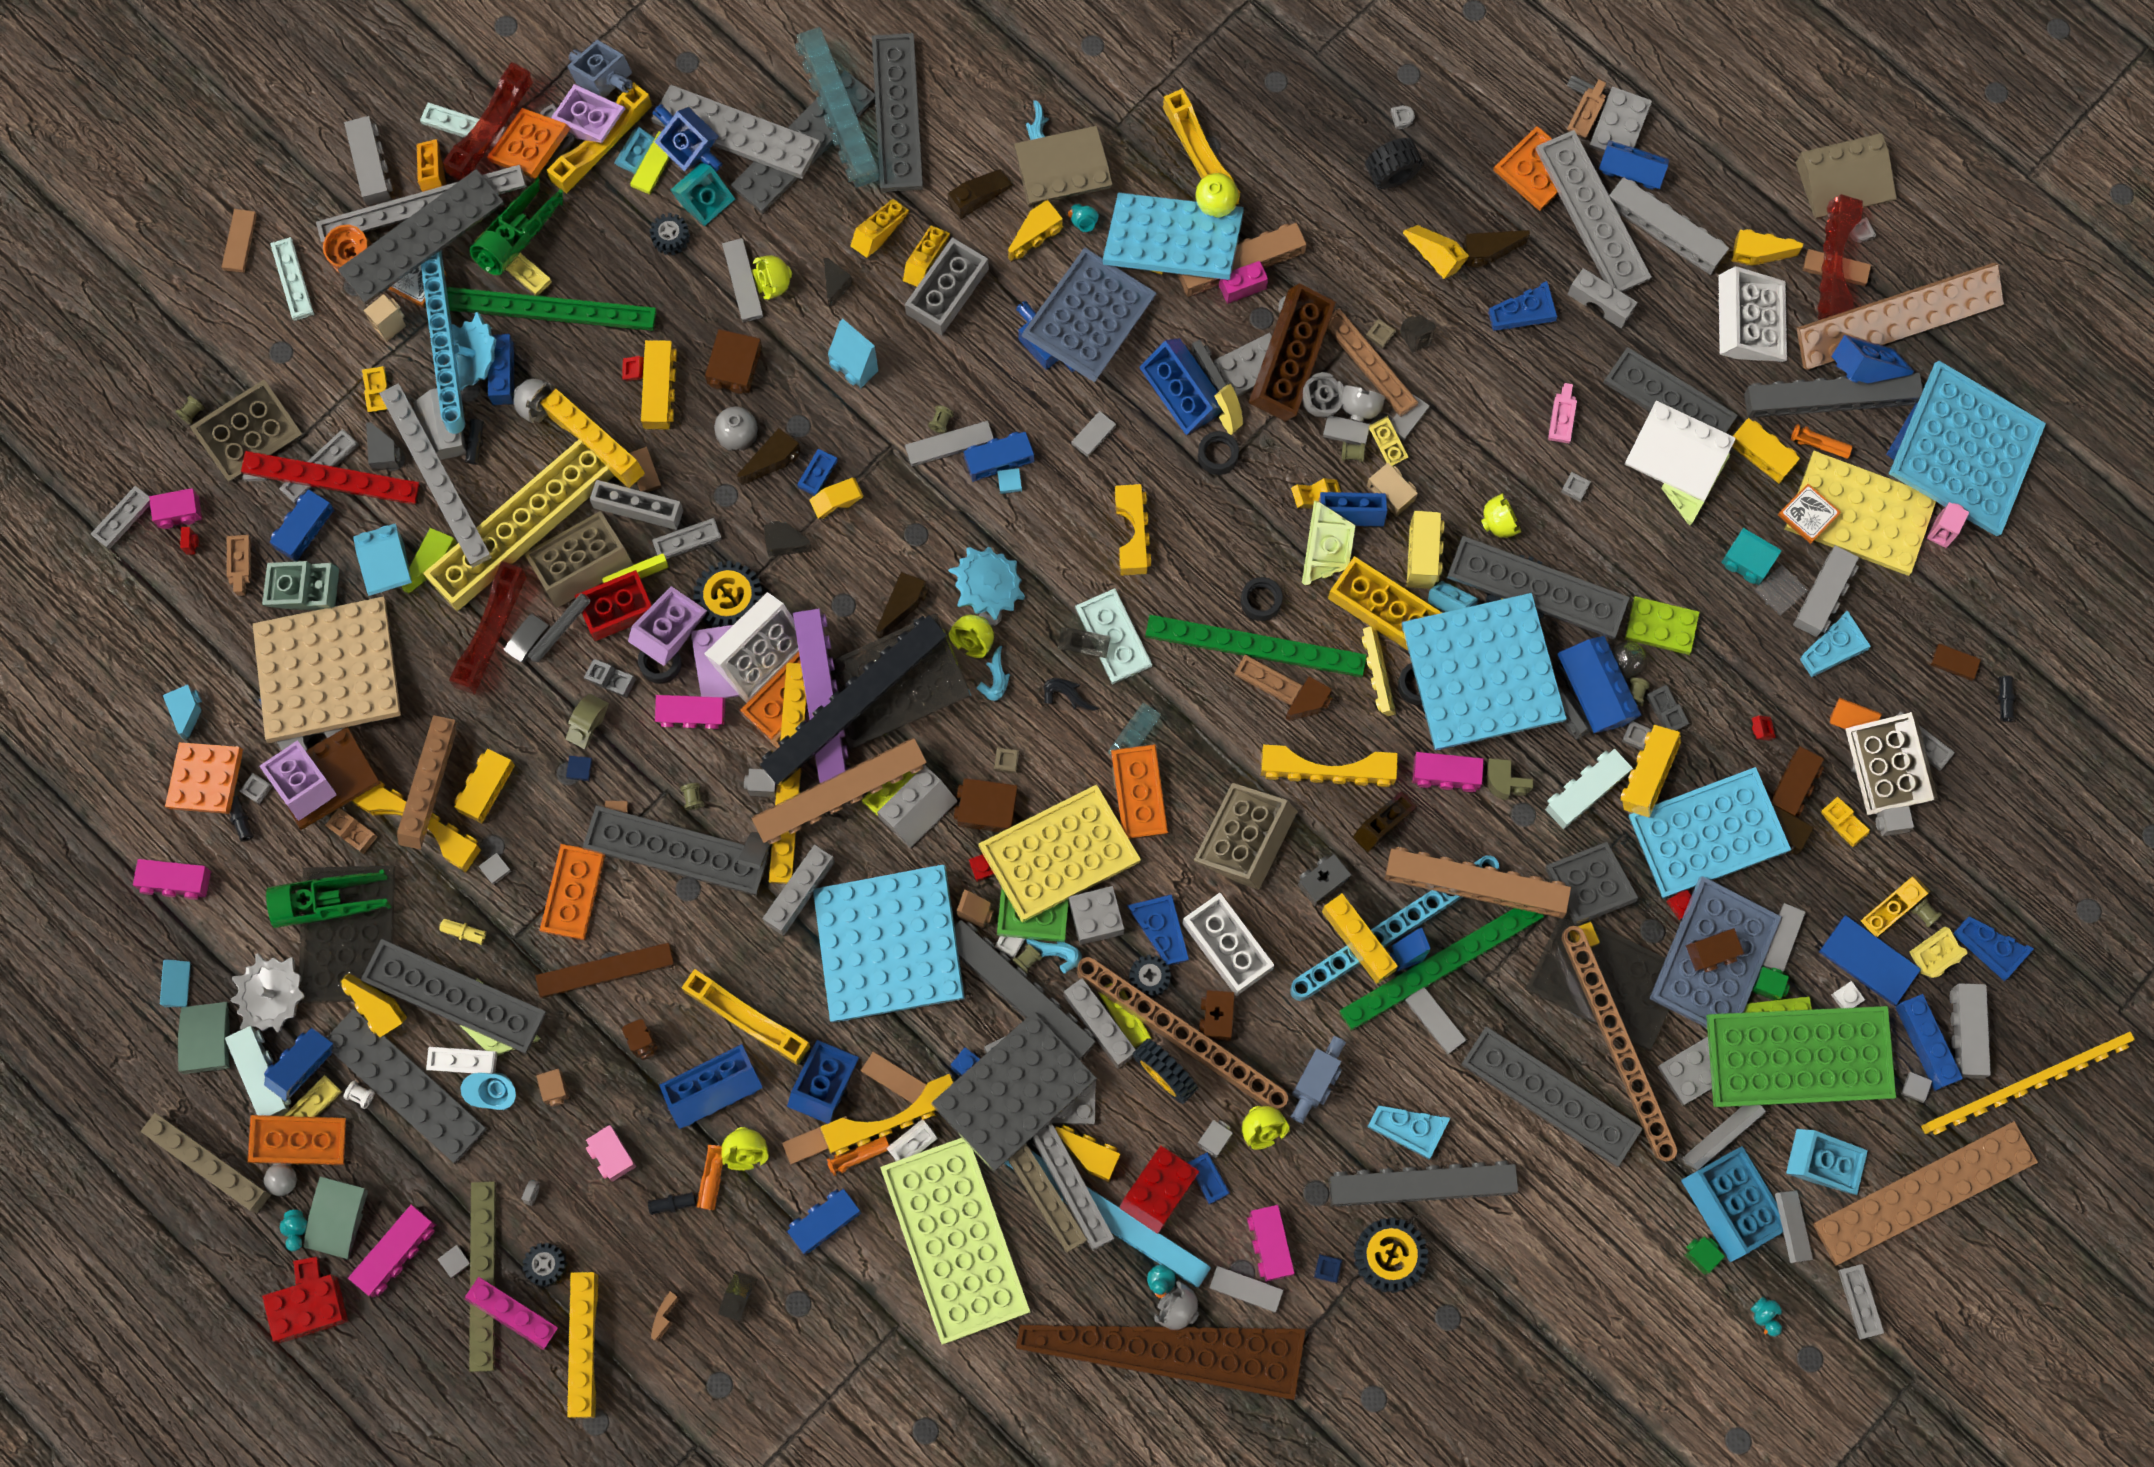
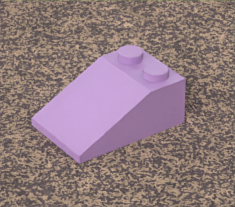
[551,84,625,143]
[628,586,707,666]
[691,625,740,698]
[260,740,337,821]

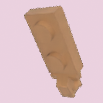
[1567,79,1606,139]
[227,535,251,596]

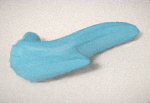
[1026,100,1049,140]
[976,646,1010,701]
[1026,939,1082,973]

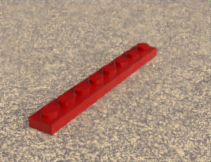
[241,451,420,505]

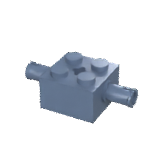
[567,40,633,98]
[1290,1036,1346,1124]

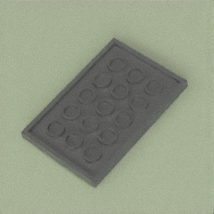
[931,1012,1097,1172]

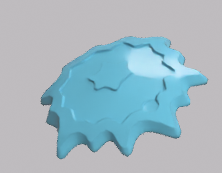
[447,312,496,391]
[949,547,1025,620]

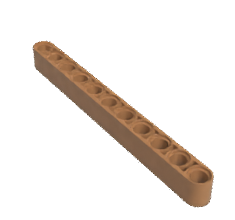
[1562,926,1677,1161]
[1077,957,1288,1111]

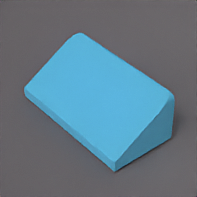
[614,127,655,174]
[1428,581,1478,612]
[160,960,191,1007]

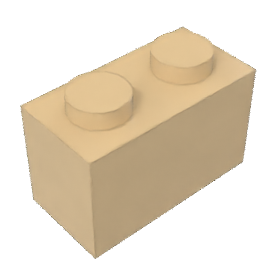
[364,294,406,342]
[1367,463,1418,517]

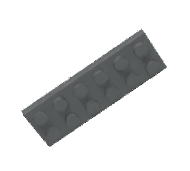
[1603,347,1738,433]

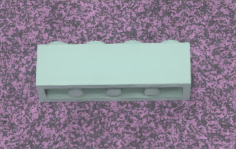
[1545,749,1633,830]
[225,1026,291,1116]

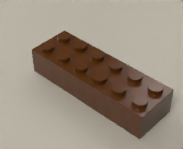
[1248,283,1336,421]

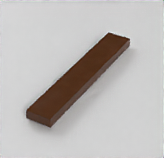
[535,942,674,998]

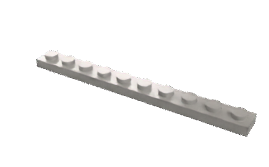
[316,165,527,243]
[379,383,492,568]
[984,1037,1114,1251]

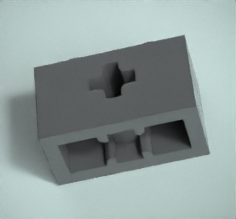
[1298,854,1351,907]

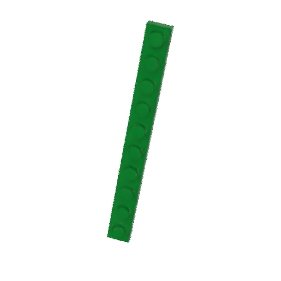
[447,287,657,331]
[1145,614,1367,678]
[1339,908,1544,1031]

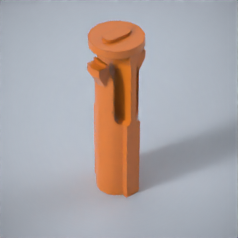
[1791,424,1852,459]
[827,1136,889,1176]
[696,1145,723,1210]

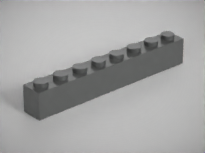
[1744,373,1923,418]
[955,920,1095,1061]
[1328,1161,1518,1207]

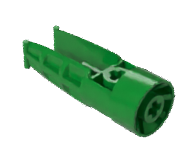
[470,176,563,275]
[266,869,391,928]

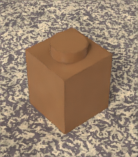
[536,1069,569,1107]

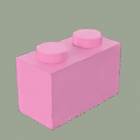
[1926,502,1969,548]
[586,1125,636,1182]

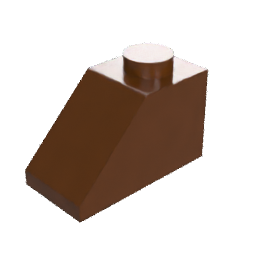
[1286,676,1333,721]

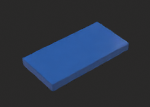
[1819,915,1921,1006]

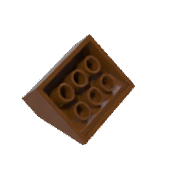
[283,727,381,830]

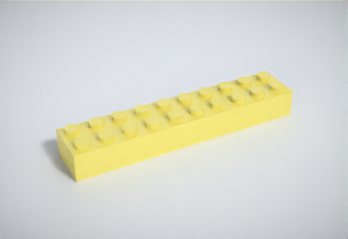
[423,440,615,612]

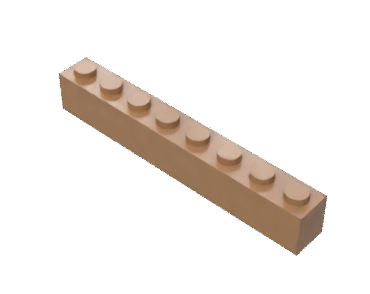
[751,738,927,844]
[1384,847,1571,918]

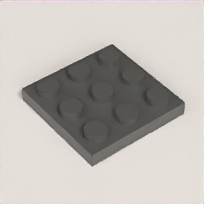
[1545,842,1638,925]

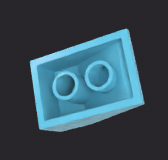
[828,319,878,388]
[353,523,412,596]
[1786,1129,1868,1195]

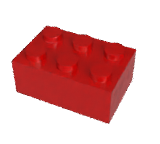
[575,570,652,642]
[1119,1145,1199,1234]
[262,1274,348,1343]

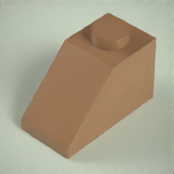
[957,889,994,928]

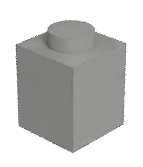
[744,769,777,797]
[1875,806,1914,836]
[1197,1120,1232,1158]

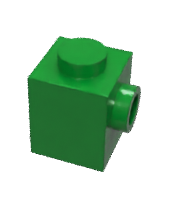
[1751,967,1790,1000]
[1684,1236,1725,1275]

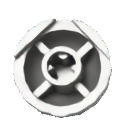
[1302,372,1344,418]
[513,379,555,423]
[1342,385,1385,422]
[714,406,758,451]
[1154,1281,1199,1330]

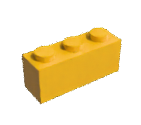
[1732,418,1800,484]
[455,749,515,824]

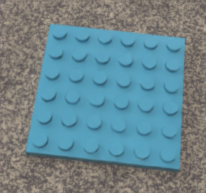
[1889,361,2046,536]
[1401,593,1566,751]
[813,864,965,1023]

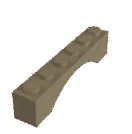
[140,1113,271,1213]

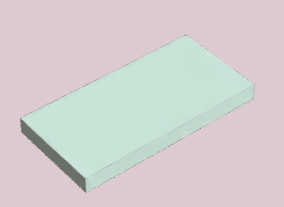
[1075,588,1152,684]

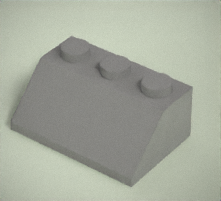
[413,388,467,460]
[877,766,958,849]

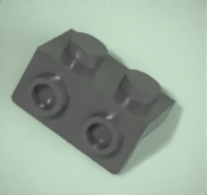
[1560,692,1592,740]

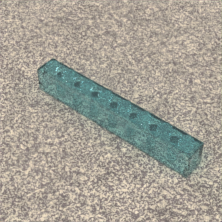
[795,27,879,188]

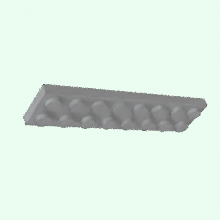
[651,85,821,179]
[1535,130,1651,292]

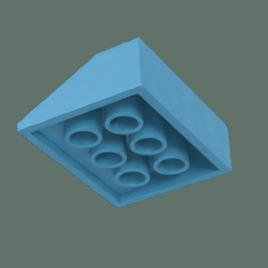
[1681,1146,1783,1262]

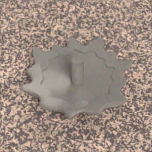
[230,953,305,1032]

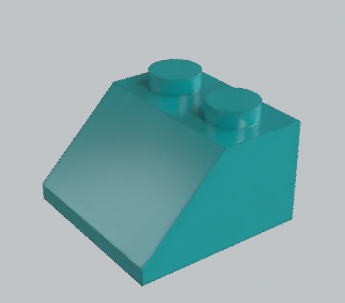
[671,163,735,226]
[1721,528,1782,585]

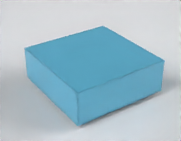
[997,468,1022,494]

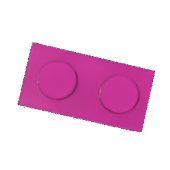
[1219,261,1268,304]
[149,488,202,529]

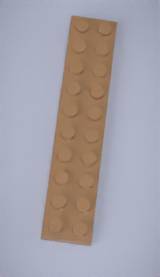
[1797,263,2004,370]
[1813,1121,2038,1266]

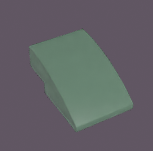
[262,561,339,610]
[178,1002,230,1074]
[303,1177,368,1260]

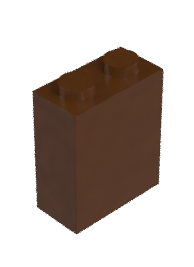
[705,329,762,394]
[954,778,1017,832]

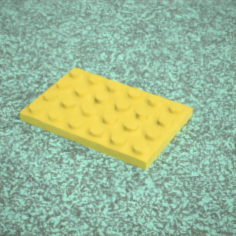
[1785,451,1936,576]
[979,784,1141,923]

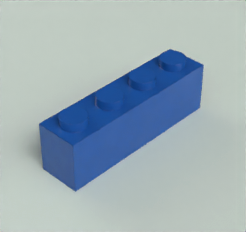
[1895,994,1963,1091]

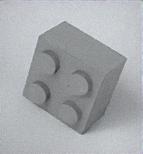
[1069,886,1124,945]

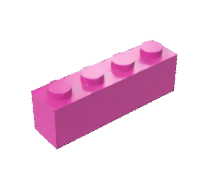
[348,1205,436,1298]
[464,1277,558,1350]

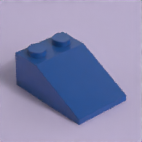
[1831,335,1914,383]
[787,1040,859,1124]

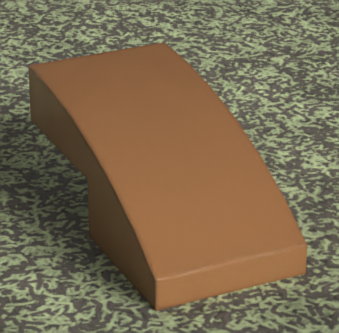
[325,808,378,854]
[651,1291,680,1342]

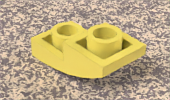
[1214,384,1243,435]
[1368,416,1408,466]

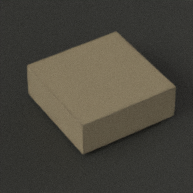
[1366,319,1396,349]
[994,747,1019,773]

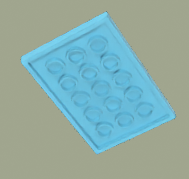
[1103,193,1244,280]
[1628,767,1791,899]

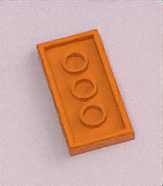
[740,652,833,740]
[1111,744,1168,839]
[539,844,605,940]
[248,1115,346,1165]

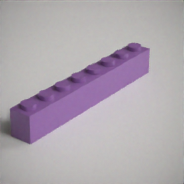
[793,609,850,783]

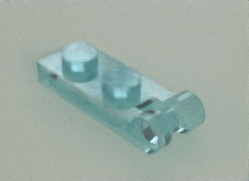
[1108,702,1161,755]

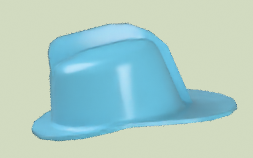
[461,1073,516,1110]

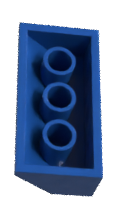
[1139,338,1223,435]
[1558,636,1641,733]
[659,1044,763,1129]

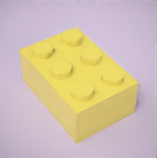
[1406,511,1444,589]

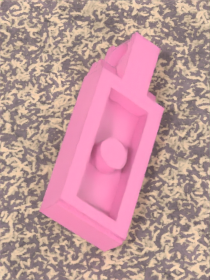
[1548,383,1577,444]

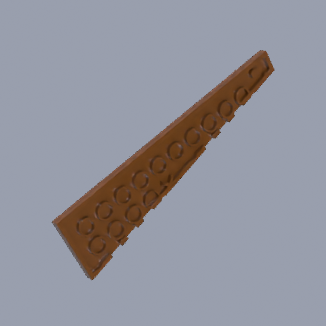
[1016,1325,1306,1400]

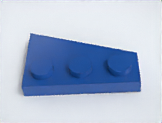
[1488,281,1557,331]
[1128,895,1189,966]
[1952,917,2034,981]

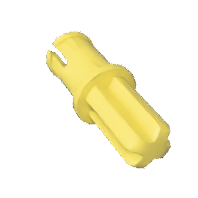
[440,919,486,945]

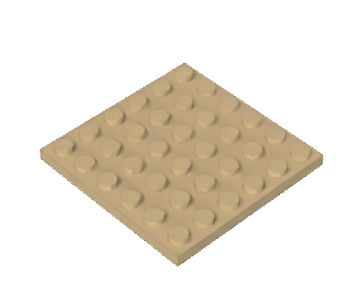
[253,597,401,743]

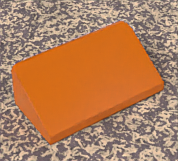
[1830,698,1882,729]

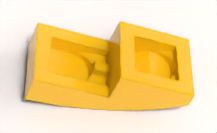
[362,366,388,412]
[1821,797,1870,847]

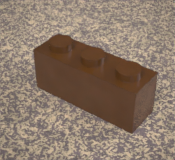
[1770,746,1824,817]

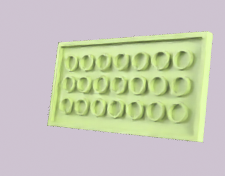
[880,1138,1030,1345]

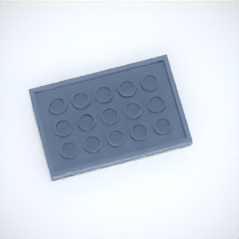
[1022,247,1156,382]
[1649,876,1781,1028]

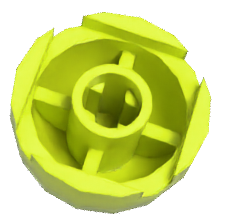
[1196,173,1239,218]
[753,255,792,299]
[1481,493,1521,538]
[949,615,994,658]
[1242,1106,1290,1150]
[722,1127,768,1170]

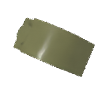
[566,694,609,749]
[1485,759,1533,800]

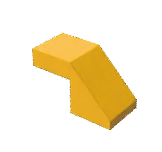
[810,478,864,519]
[1291,478,1341,509]

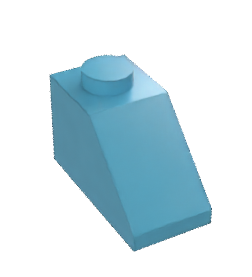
[163,685,202,740]

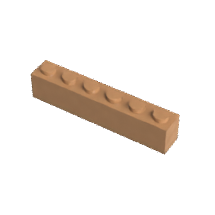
[1178,223,1306,297]
[397,715,456,850]

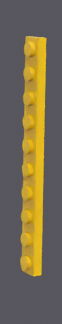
[769,663,807,884]
[1921,1032,2135,1135]

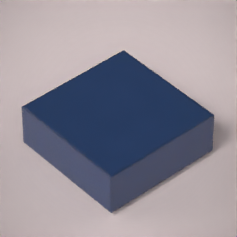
[566,756,593,781]
[1314,1254,1342,1283]

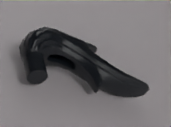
[1043,678,1100,710]

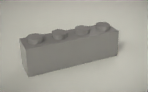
[344,116,393,206]
[590,480,683,530]
[1793,545,1859,637]
[762,845,835,936]
[1064,978,1135,1069]
[1950,984,1990,1079]

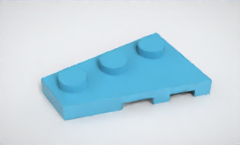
[1800,611,1870,677]
[1368,1106,1450,1159]

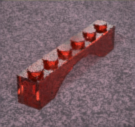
[443,62,533,180]
[1817,194,1863,320]
[449,561,527,695]

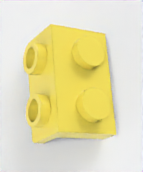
[1910,927,1968,978]

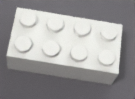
[1182,893,1274,996]

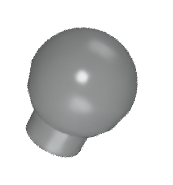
[264,1163,297,1196]

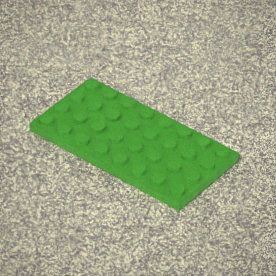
[1706,1006,1896,1107]

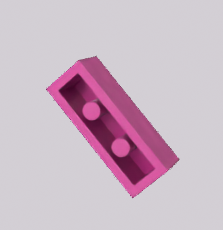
[655,695,726,729]
[1412,752,1484,792]
[133,859,211,900]
[1247,1205,1294,1282]

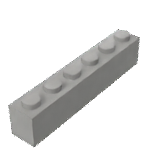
[1609,177,1729,275]

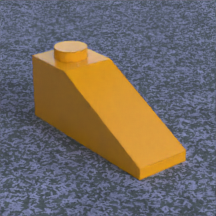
[417,139,446,192]

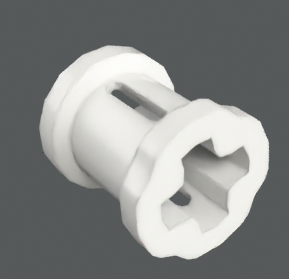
[344,1081,375,1109]

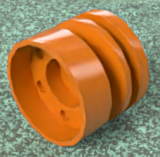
[323,224,372,275]

